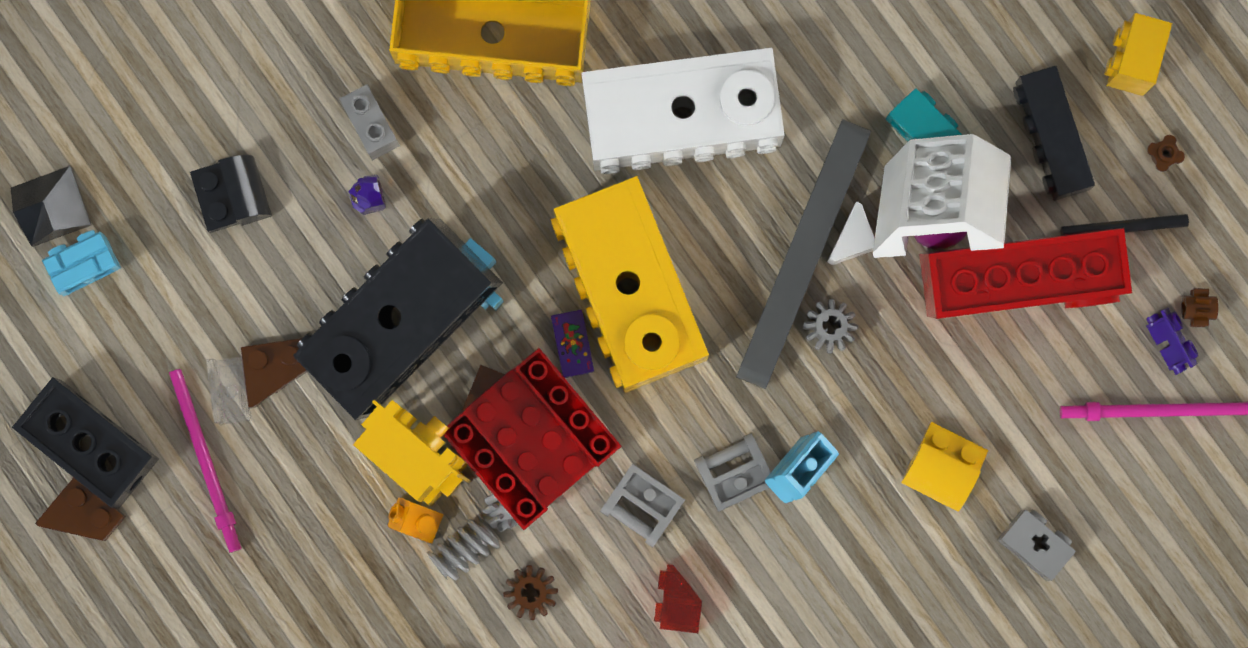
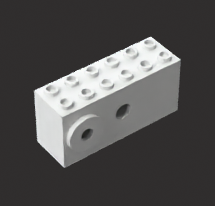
[582,48,785,174]

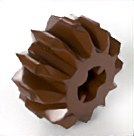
[503,565,558,620]

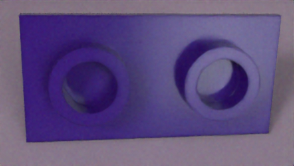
[1146,308,1198,375]

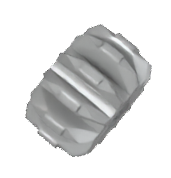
[803,299,858,354]

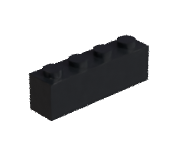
[1013,66,1095,201]

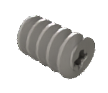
[427,515,500,581]

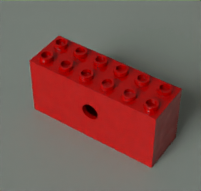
[919,228,1132,319]

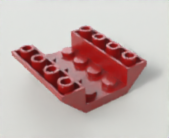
[443,348,622,530]

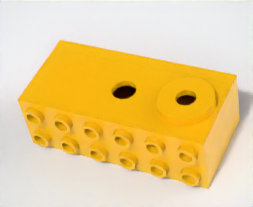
[550,176,709,393]

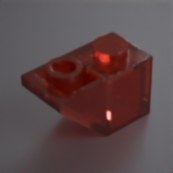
[654,564,702,634]

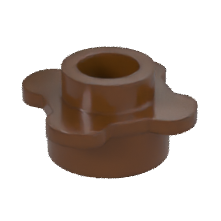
[1147,135,1185,172]

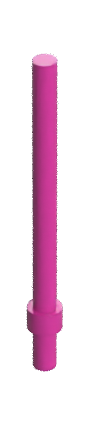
[169,369,241,553]
[1060,402,1248,421]

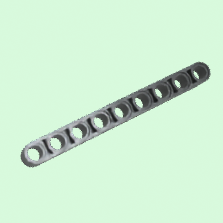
[736,119,871,389]

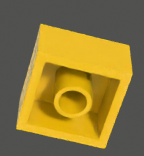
[1104,13,1173,96]

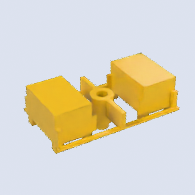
[353,400,471,506]

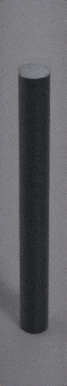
[1061,214,1189,235]

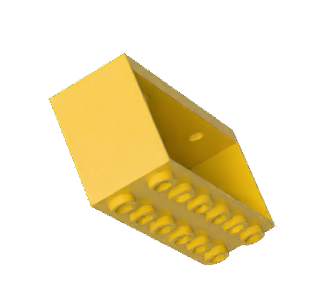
[389,0,591,86]

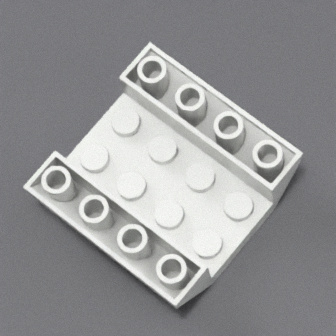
[873,134,1011,258]

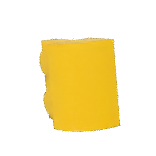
[901,422,989,512]

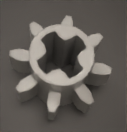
[482,494,518,532]

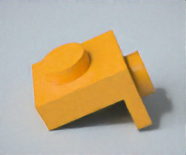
[388,497,444,544]

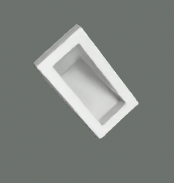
[827,202,875,265]

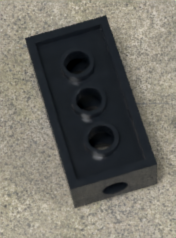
[12,377,159,509]

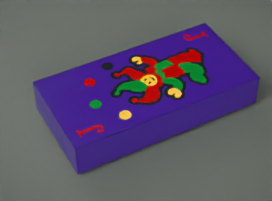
[551,309,595,378]

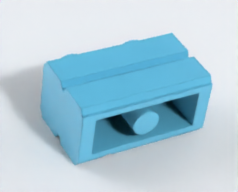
[42,230,121,296]
[765,431,839,503]

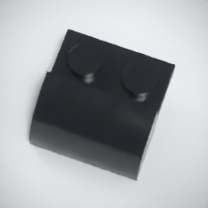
[190,155,272,233]

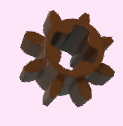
[1181,288,1218,327]

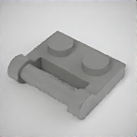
[694,433,771,512]
[600,464,685,548]

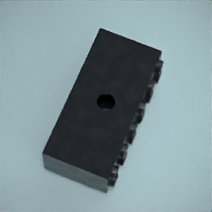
[293,218,503,420]

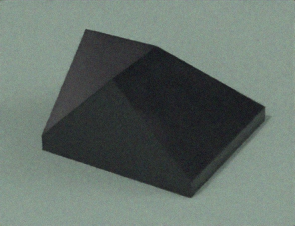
[11,166,92,247]

